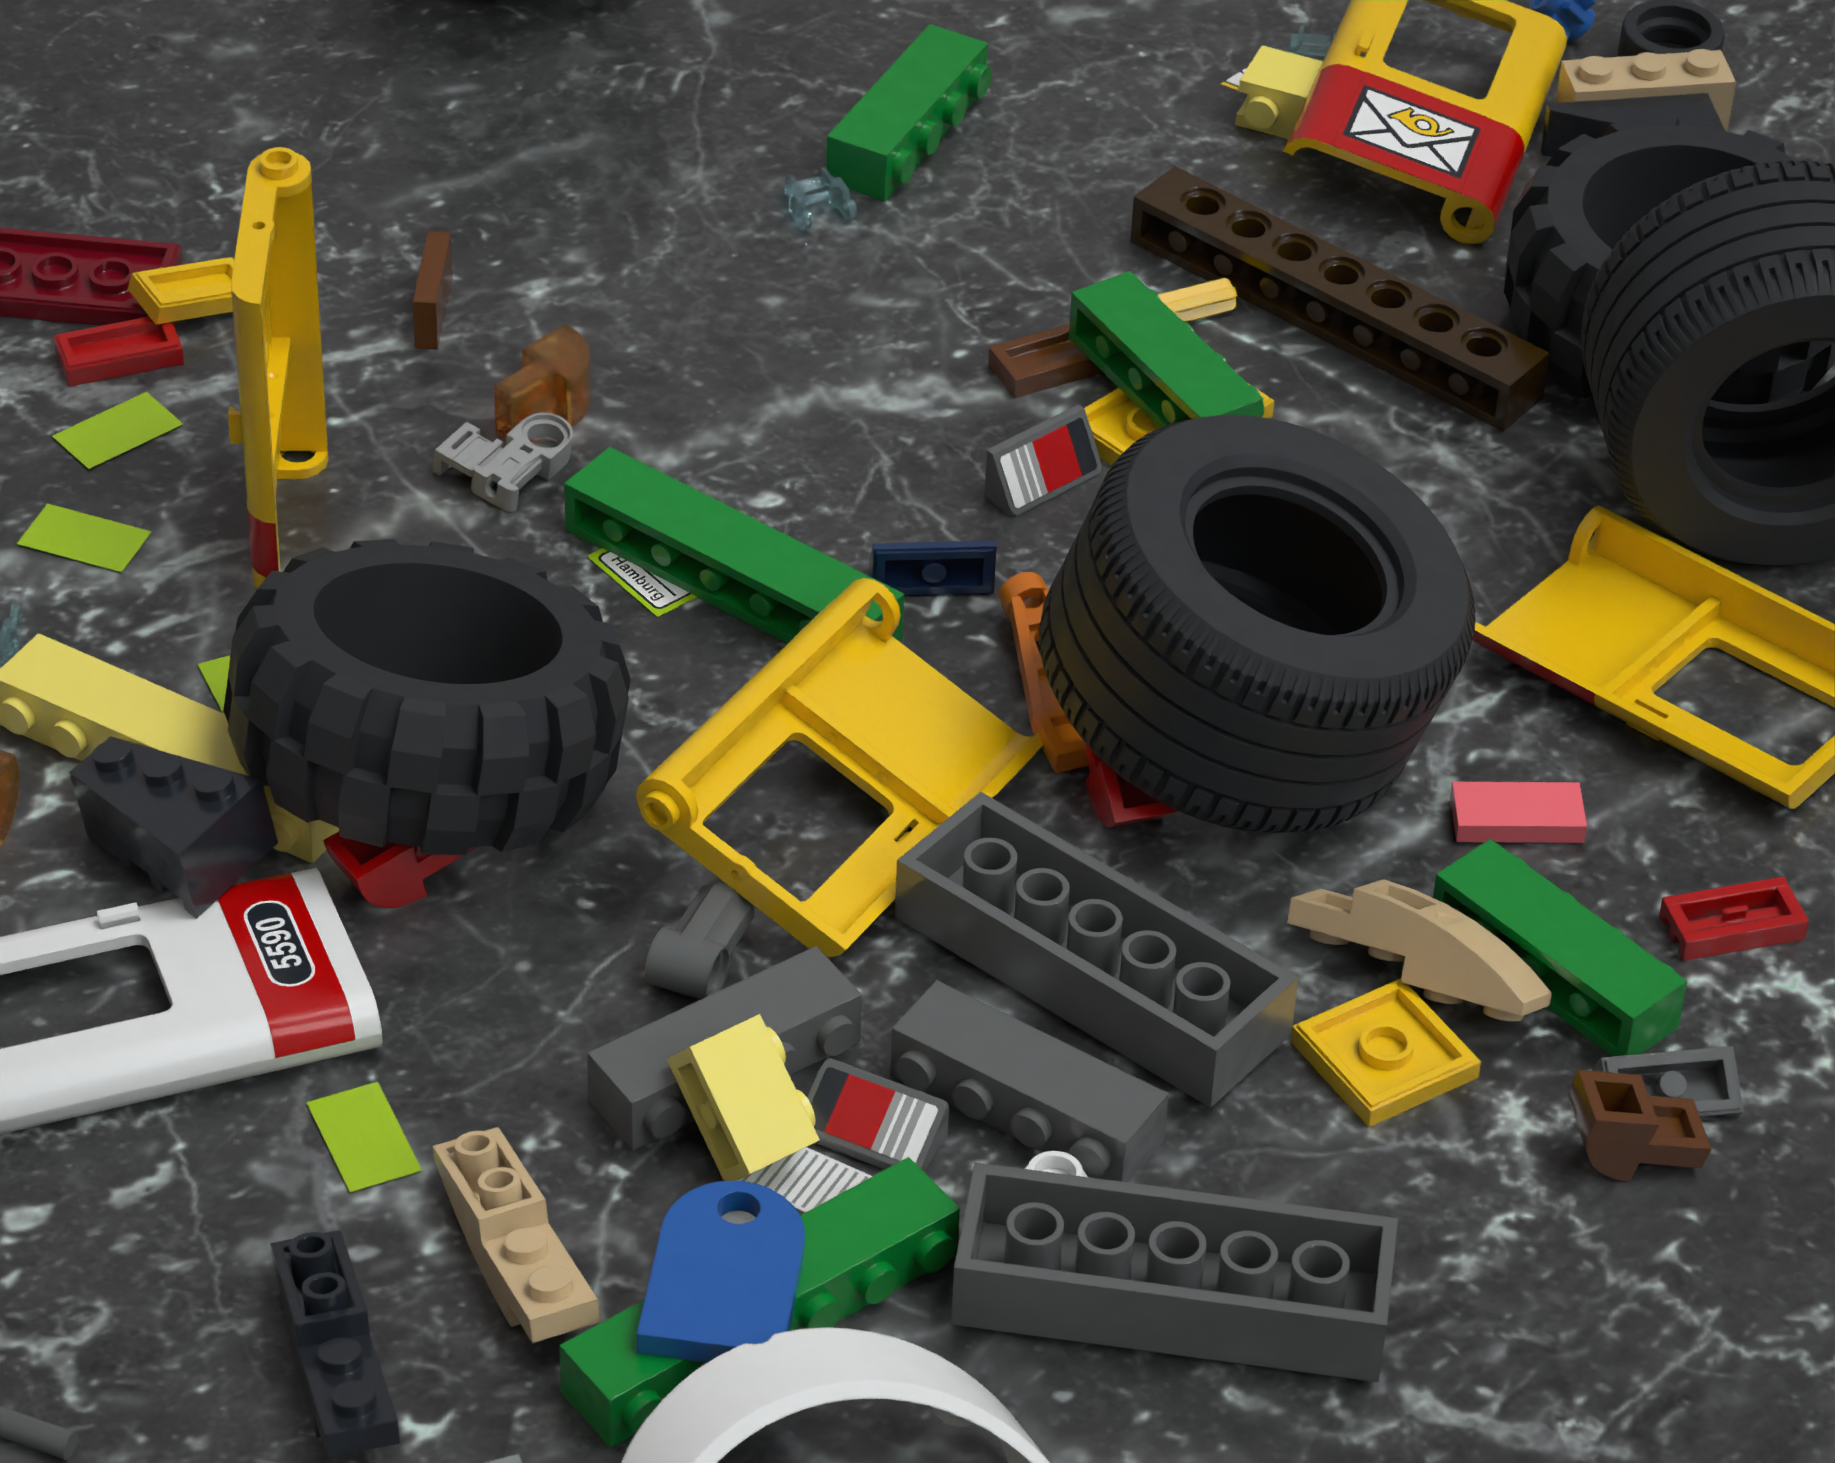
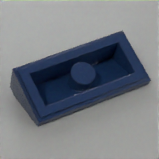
[869,540,997,595]

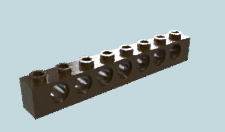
[1130,166,1550,432]

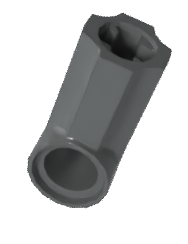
[644,878,754,1000]

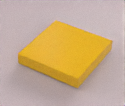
[1290,978,1481,1128]

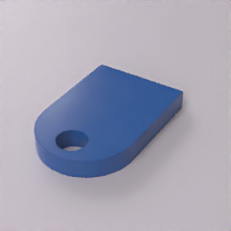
[637,1181,805,1362]

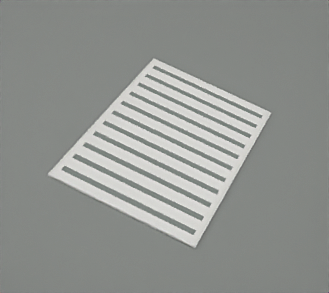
[735,1147,872,1212]

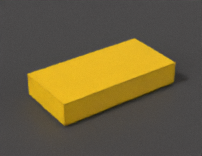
[128,257,234,324]

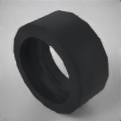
[1617,0,1725,57]

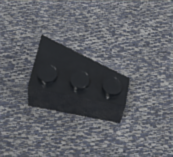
[69,736,278,919]

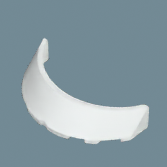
[621,1328,1050,1463]

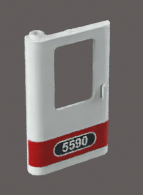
[0,868,382,1134]

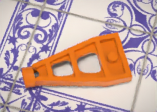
[998,572,1088,773]

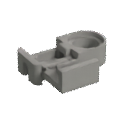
[433,413,573,512]

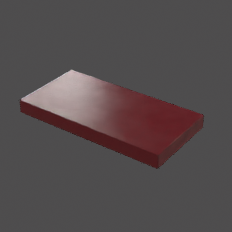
[0,228,183,326]

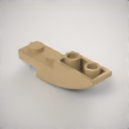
[1287,879,1552,1021]
[432,1127,600,1343]

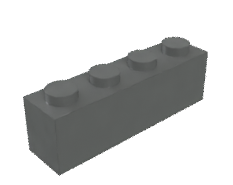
[587,946,862,1151]
[890,980,1169,1183]

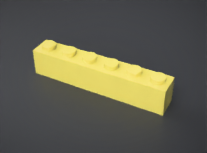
[0,633,339,864]

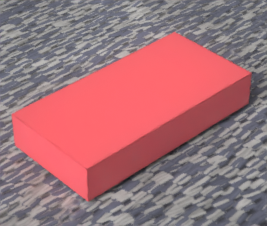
[1450,781,1587,843]

